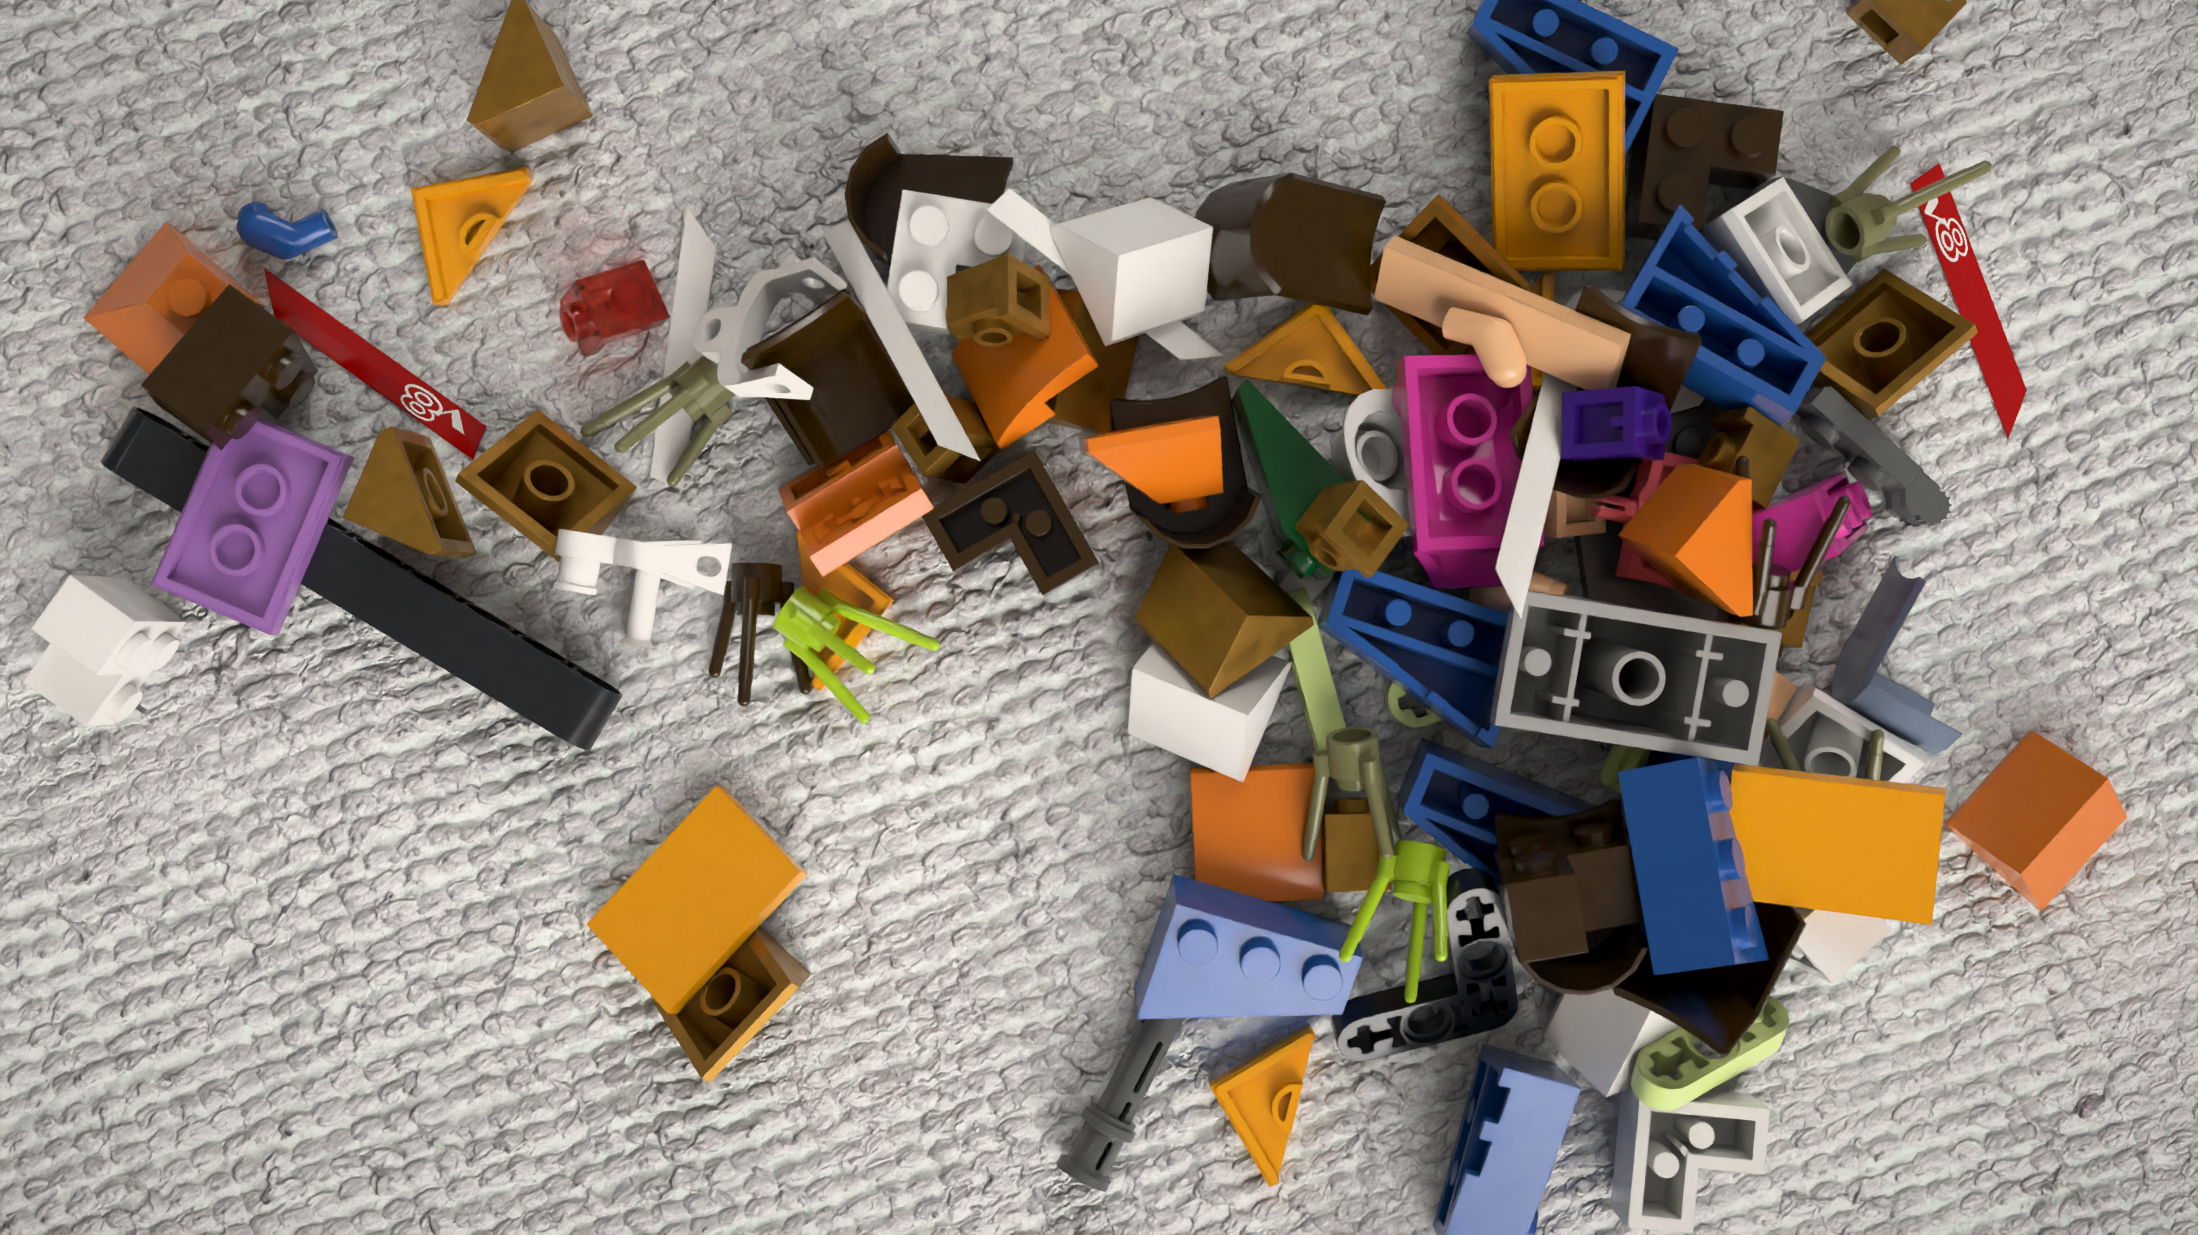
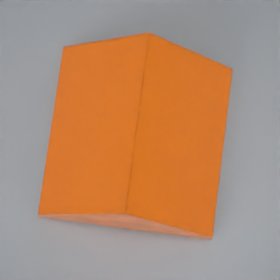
[1618,463,1753,617]
[1944,731,2127,910]

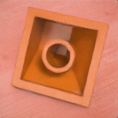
[83,222,266,375]
[1079,416,1223,514]

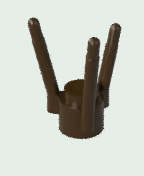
[1732,456,1851,629]
[709,563,812,707]

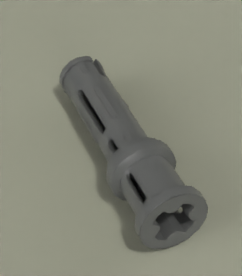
[1056,1018,1186,1192]

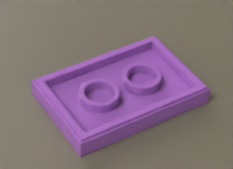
[151,417,354,635]

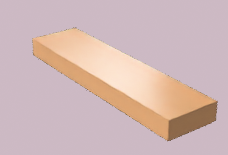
[1374,236,1631,390]

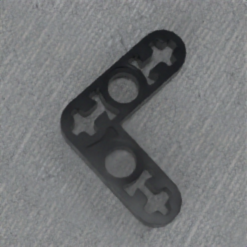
[1331,868,1518,1061]

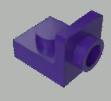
[1561,386,1672,461]

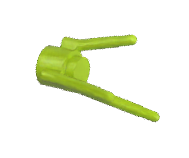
[773,586,940,724]
[1339,840,1450,1003]

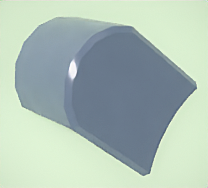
[1832,556,1962,755]

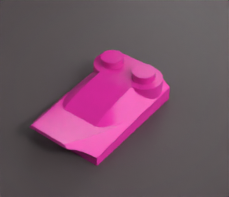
[1392,354,1545,589]

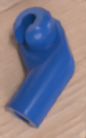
[236,202,338,260]

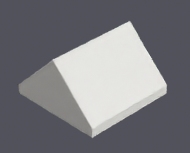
[1700,177,1852,325]
[1050,197,1213,346]
[1128,642,1292,782]
[1745,686,1927,783]
[1543,988,1680,1097]

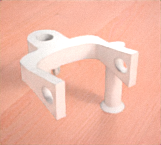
[692,254,867,400]
[554,529,732,648]

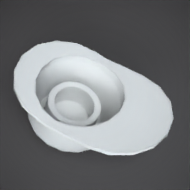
[1331,389,1411,536]

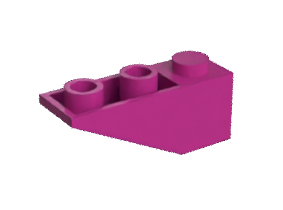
[1752,470,1872,573]

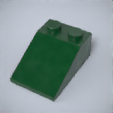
[1231,379,1371,580]

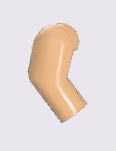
[1442,307,1527,388]

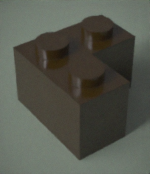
[1625,94,1784,240]
[141,284,318,451]
[922,450,1099,597]
[1493,823,1644,964]

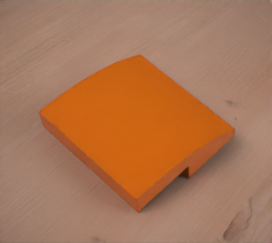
[951,265,1099,450]
[778,429,934,576]
[1189,763,1323,902]

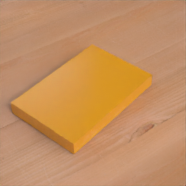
[1489,71,1625,271]
[1729,764,1946,925]
[586,785,808,1015]

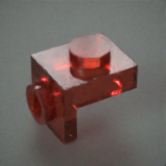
[559,260,670,358]

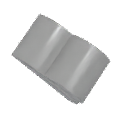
[1489,590,1782,766]

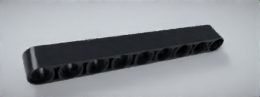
[100,406,623,751]

